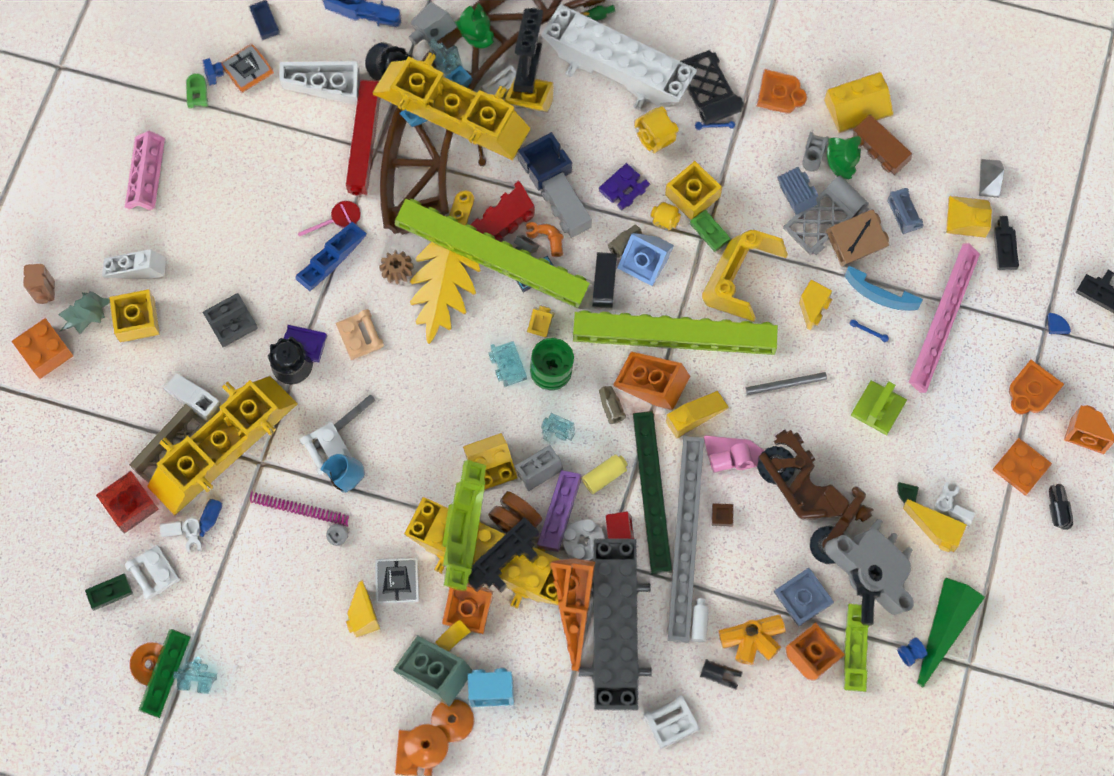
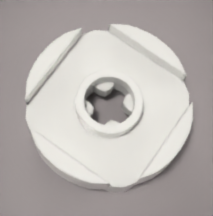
[563,520,605,561]

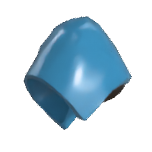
[320,454,365,493]

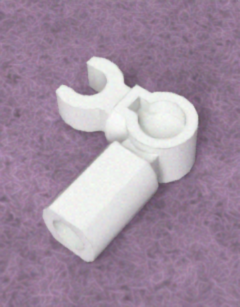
[934,481,976,526]
[160,518,203,553]

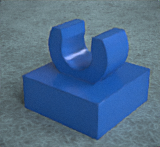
[202,58,224,86]

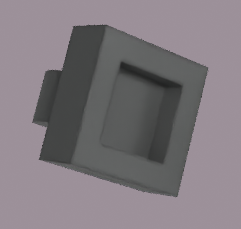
[514,235,540,253]

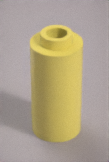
[581,454,628,495]

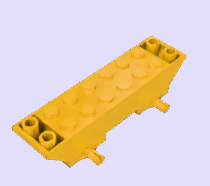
[373,53,531,161]
[147,376,298,516]
[404,497,561,609]

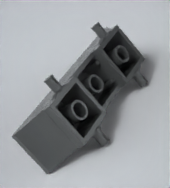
[578,539,652,710]

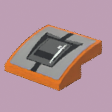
[221,44,274,93]

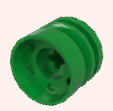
[530,338,574,391]

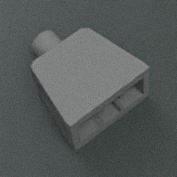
[408,2,457,45]

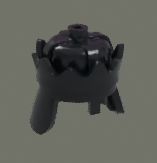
[365,42,412,80]
[268,336,313,384]

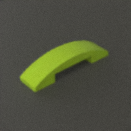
[844,604,869,692]

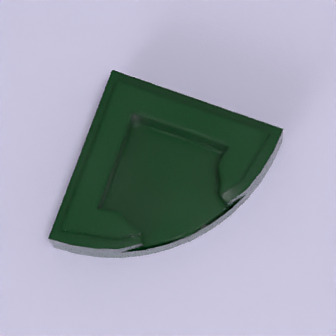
[897,482,919,504]

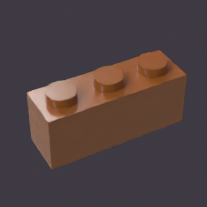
[853,115,912,175]

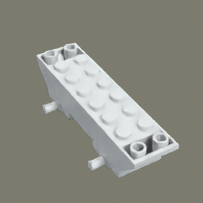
[542,4,697,110]

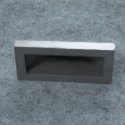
[979,159,1004,198]

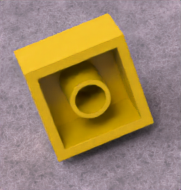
[665,161,722,220]
[109,289,160,342]

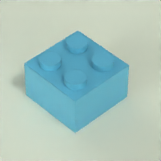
[468,668,514,707]

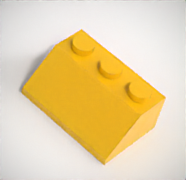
[824,72,893,133]

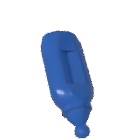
[199,499,222,537]

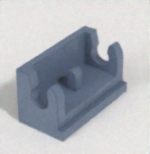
[887,188,924,234]

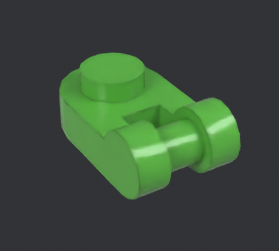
[186,73,208,108]

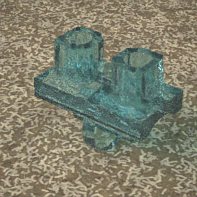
[173,657,217,694]

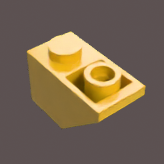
[799,279,833,330]

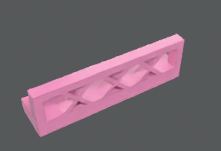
[125,131,165,210]

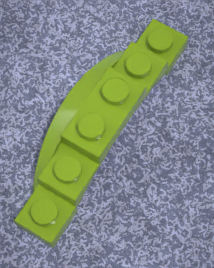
[442,460,486,591]

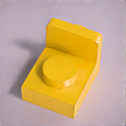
[527,305,555,337]

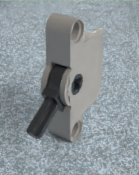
[825,519,914,626]

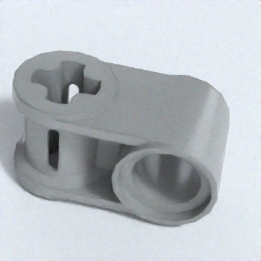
[802,132,829,172]

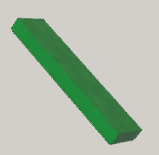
[138,629,191,718]

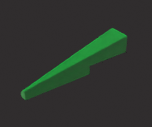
[917,578,985,688]

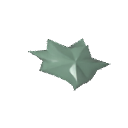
[58,291,110,334]

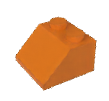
[1064,405,1114,454]

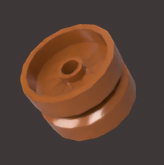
[488,491,543,534]

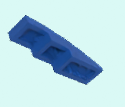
[295,222,367,291]

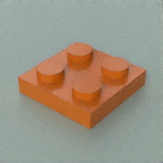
[992,438,1052,496]

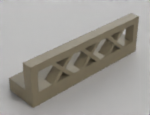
[129,404,206,483]

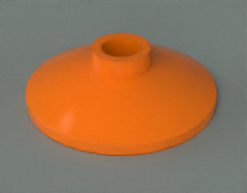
[129,642,163,685]
[431,699,474,743]
[405,724,448,768]

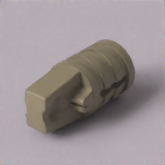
[608,224,642,258]
[599,386,626,424]

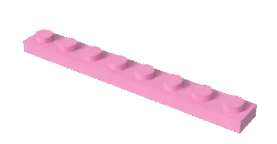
[909,243,980,393]

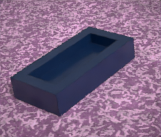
[249,0,280,40]

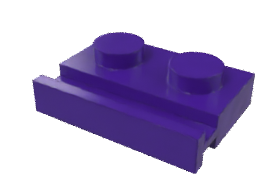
[283,325,327,362]

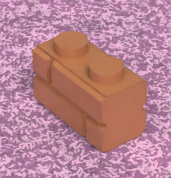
[23,264,55,304]

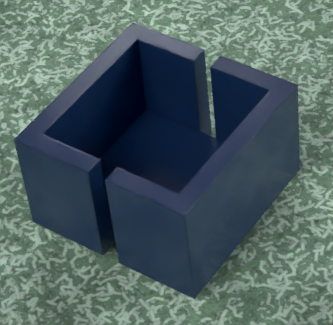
[518,132,572,191]

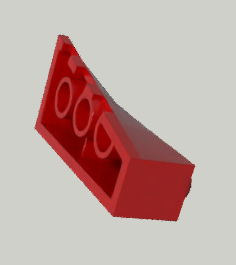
[470,180,535,242]

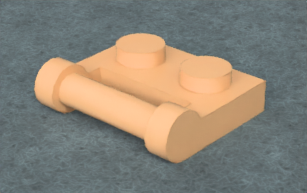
[336,309,384,360]

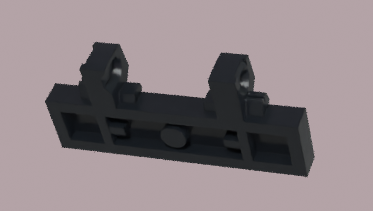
[1075,269,1114,313]
[468,517,540,593]

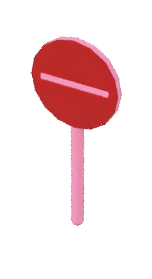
[298,200,361,236]

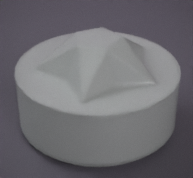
[326,524,348,546]

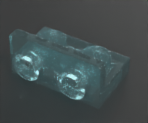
[428,39,463,76]
[488,341,527,387]
[541,413,575,443]

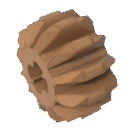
[379,250,414,285]

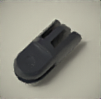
[1049,484,1073,530]

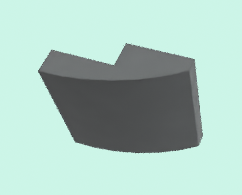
[203,293,258,347]

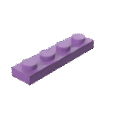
[537,470,582,552]

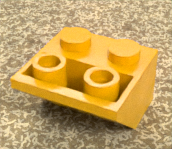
[463,433,518,490]

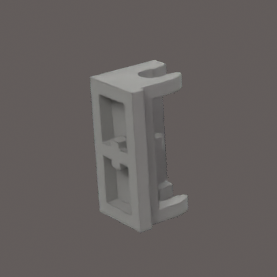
[515,445,563,491]

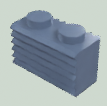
[777,167,818,215]

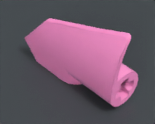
[704,435,764,473]

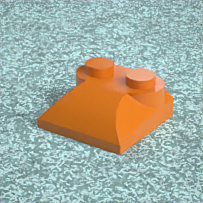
[442,583,493,634]
[786,623,845,681]

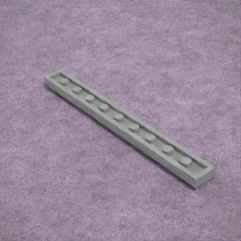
[667,436,704,643]

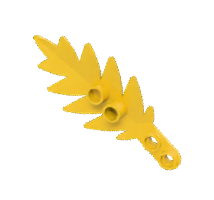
[410,190,481,344]

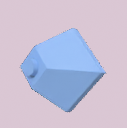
[617,233,674,286]

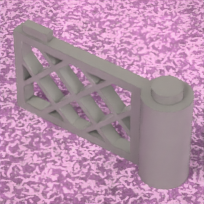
[783,176,869,255]

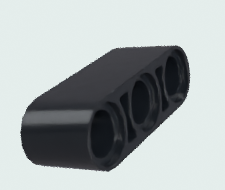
[592,252,617,308]

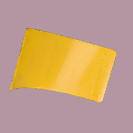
[435,620,471,652]

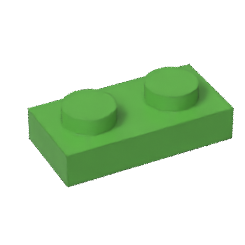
[690,210,731,252]

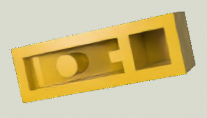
[666,391,729,439]
[903,499,967,552]

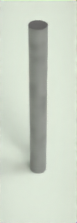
[745,372,827,395]
[313,394,375,450]

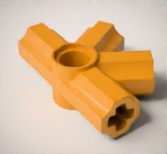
[718,614,786,665]

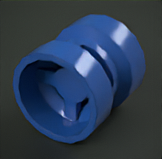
[897,637,927,667]

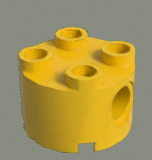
[634,106,679,153]

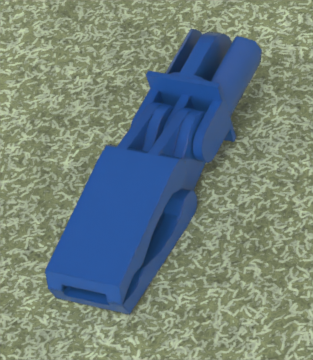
[323,0,402,27]

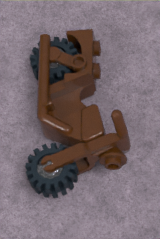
[757,429,874,564]

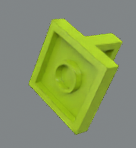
[851,380,907,436]

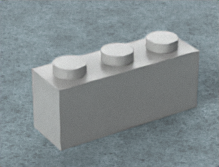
[541,172,592,238]

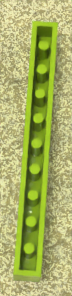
[395,198,590,309]
[573,310,778,355]

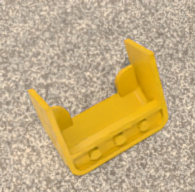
[702,230,788,322]

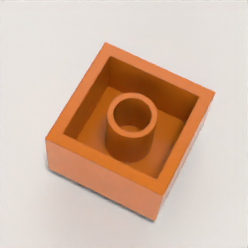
[11,318,73,379]

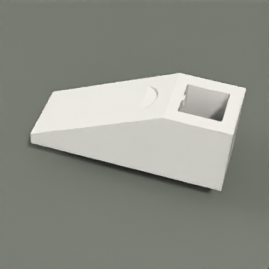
[102,249,166,279]
[163,373,221,422]

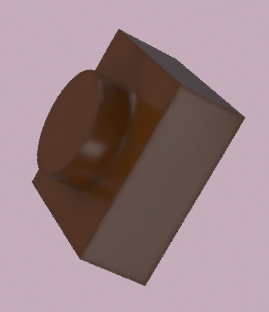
[712,503,733,527]

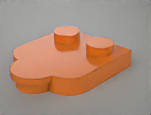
[756,69,807,113]
[1009,360,1064,414]

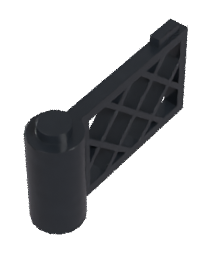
[680,50,744,125]

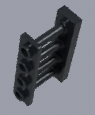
[513,8,543,93]

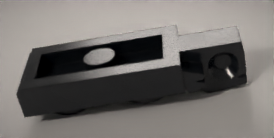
[994,216,1019,270]

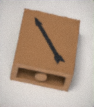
[825,209,889,267]

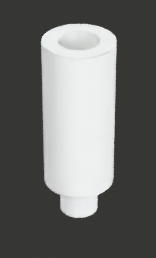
[691,598,709,642]

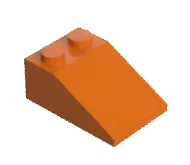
[613,351,690,410]

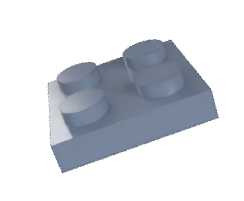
[774,568,834,627]

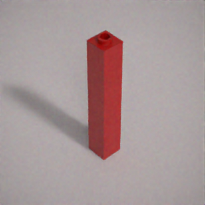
[346,80,381,196]

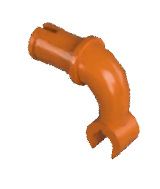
[526,222,564,257]

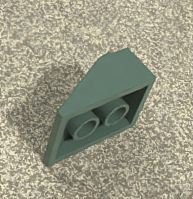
[393,635,473,707]

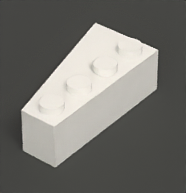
[279,61,360,105]

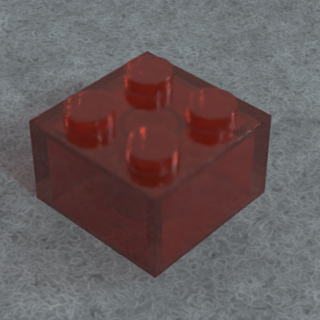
[96,471,159,534]

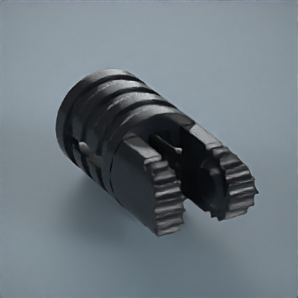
[700,659,743,690]

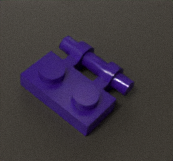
[599,163,650,210]

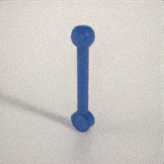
[695,121,736,130]
[849,319,889,342]

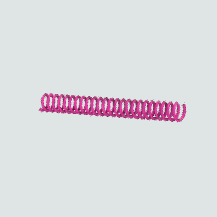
[250,491,349,527]

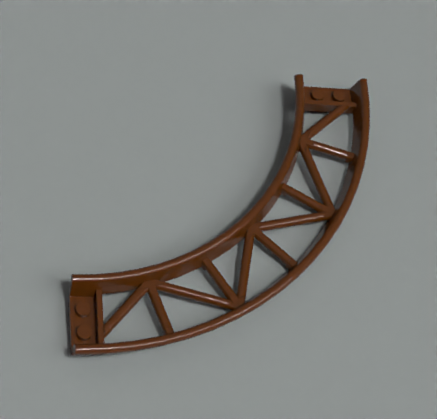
[380,0,606,235]

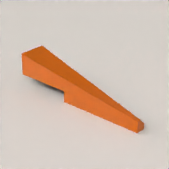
[550,558,596,671]

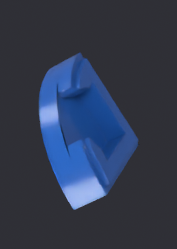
[1047,313,1071,334]

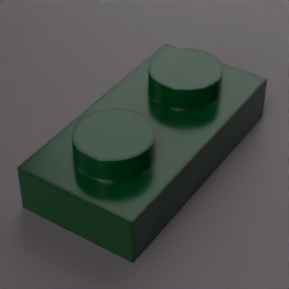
[85,573,133,611]

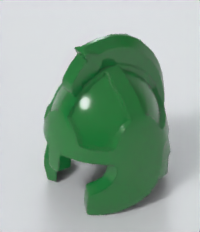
[454,4,494,49]
[827,136,861,180]

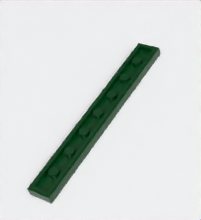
[633,411,672,574]

